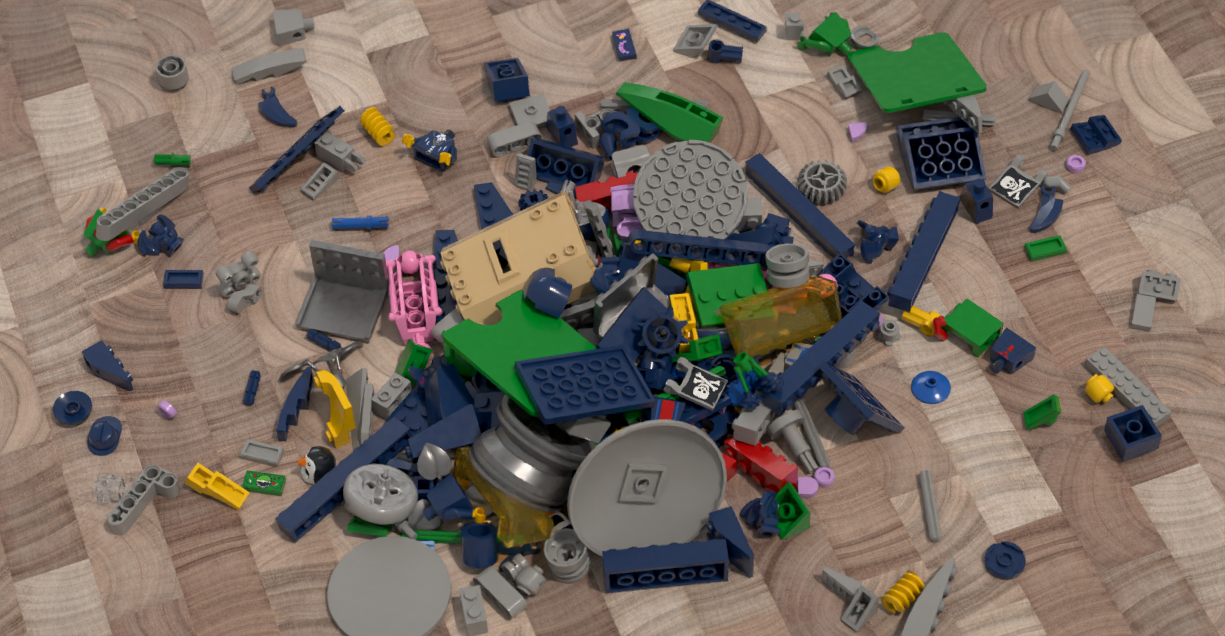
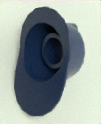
[87,416,122,456]

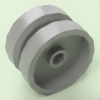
[766,244,810,288]

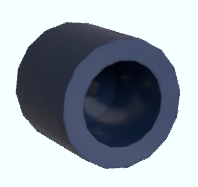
[461,522,499,568]

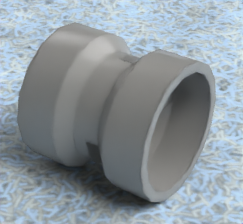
[501,553,529,582]

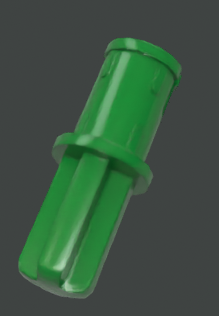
[154,153,191,167]

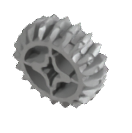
[797,160,847,205]

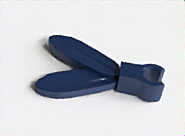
[498,540,540,572]

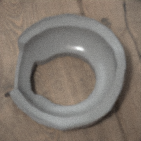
[850,25,879,49]

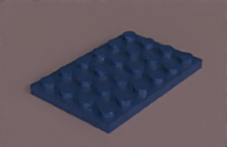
[514,345,656,425]

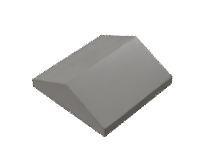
[673,24,718,58]

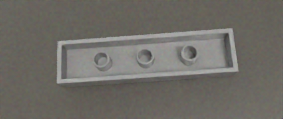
[1085,347,1172,427]

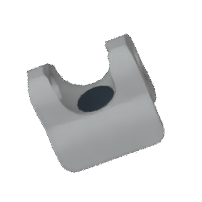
[611,145,650,178]

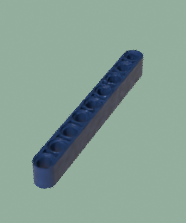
[628,230,777,268]

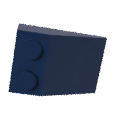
[483,57,530,102]
[706,506,754,578]

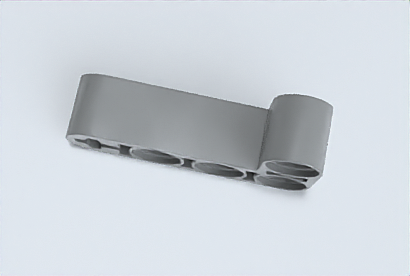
[108,465,180,536]

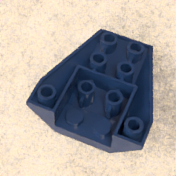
[795,253,890,337]

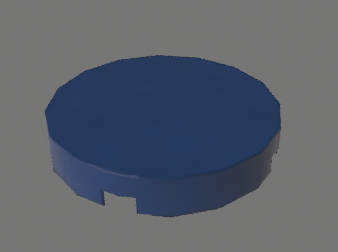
[984,541,1026,580]

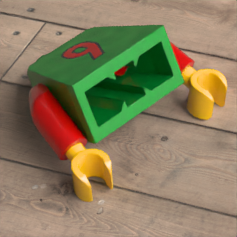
[84,208,140,257]

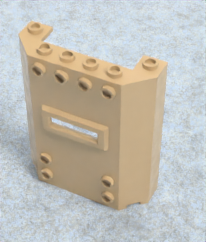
[440,190,596,325]

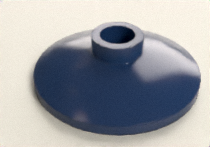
[53,391,92,424]

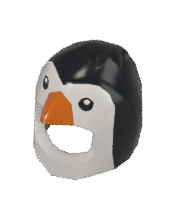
[297,446,336,485]

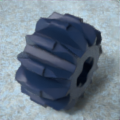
[518,188,548,211]

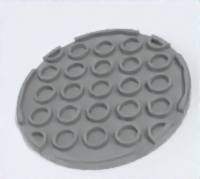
[633,140,748,250]
[327,536,451,636]

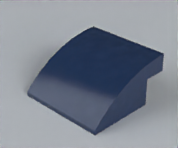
[896,117,987,190]

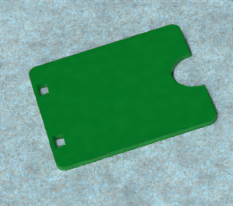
[847,32,987,113]
[442,290,597,416]

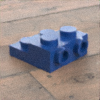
[726,359,758,407]

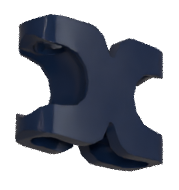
[601,107,661,148]
[699,392,740,448]

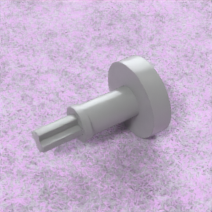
[766,409,818,473]

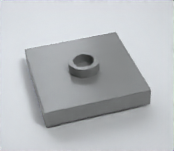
[509,94,550,128]

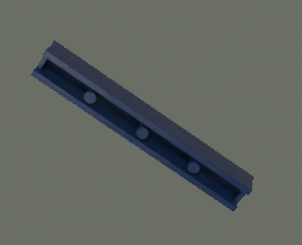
[745,153,855,259]

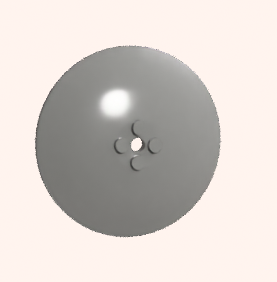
[568,420,727,556]

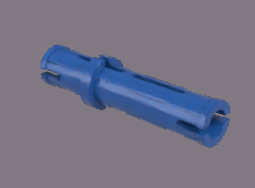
[332,215,389,230]

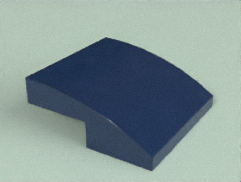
[1070,115,1122,155]

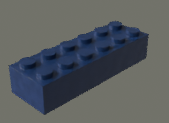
[602,538,729,594]

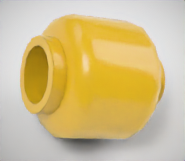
[873,166,900,193]
[1085,374,1114,404]

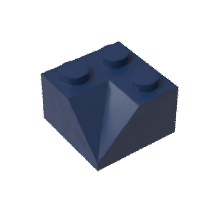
[474,392,505,435]
[1104,405,1162,461]

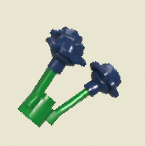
[734,352,784,410]

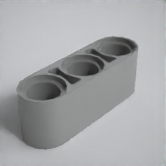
[487,121,542,157]
[473,566,528,619]

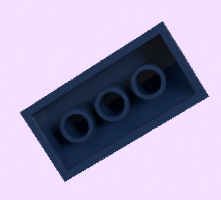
[526,138,606,189]

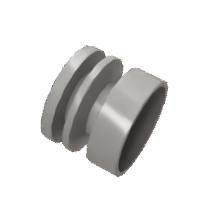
[544,529,591,583]

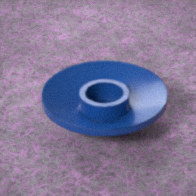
[911,371,951,404]

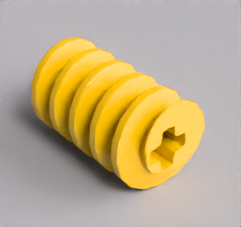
[360,107,396,146]
[881,571,925,614]

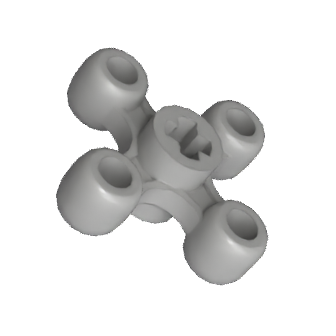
[216,251,261,298]

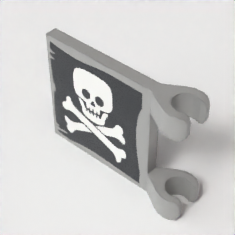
[988,155,1048,208]
[664,357,728,411]

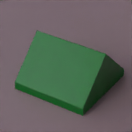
[774,482,811,540]

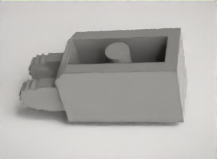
[315,131,365,172]

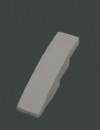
[232,48,307,85]

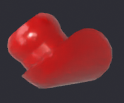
[933,316,948,341]

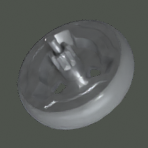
[343,464,418,524]

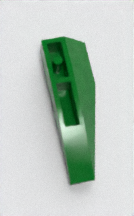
[616,82,723,143]

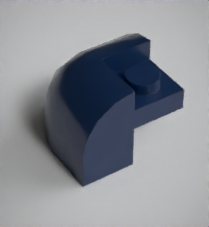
[523,267,572,319]

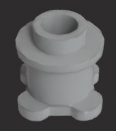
[877,320,901,346]

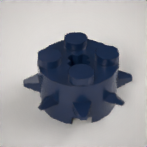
[637,307,689,359]

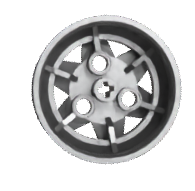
[469,394,596,513]

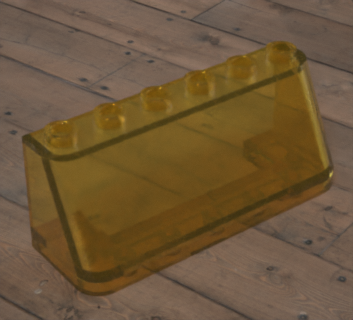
[720,276,842,358]
[452,447,554,548]

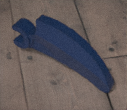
[258,86,297,127]
[1030,185,1063,233]

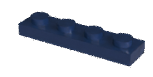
[698,0,767,42]

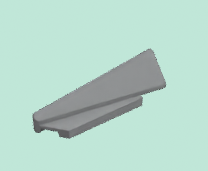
[346,368,375,451]

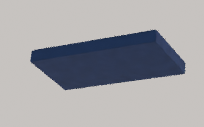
[596,287,668,361]

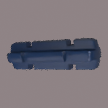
[306,329,341,351]
[243,370,261,406]

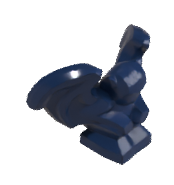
[138,214,184,257]
[856,220,899,264]
[590,257,621,294]
[740,491,780,537]

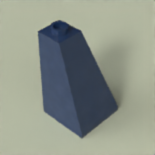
[617,240,688,296]
[405,404,481,464]

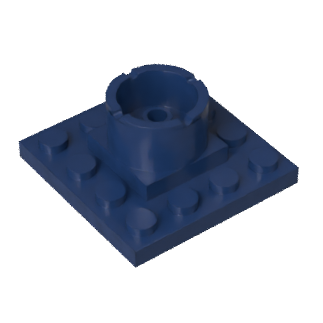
[818,361,905,435]

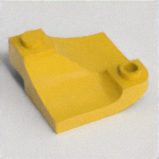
[313,369,356,448]

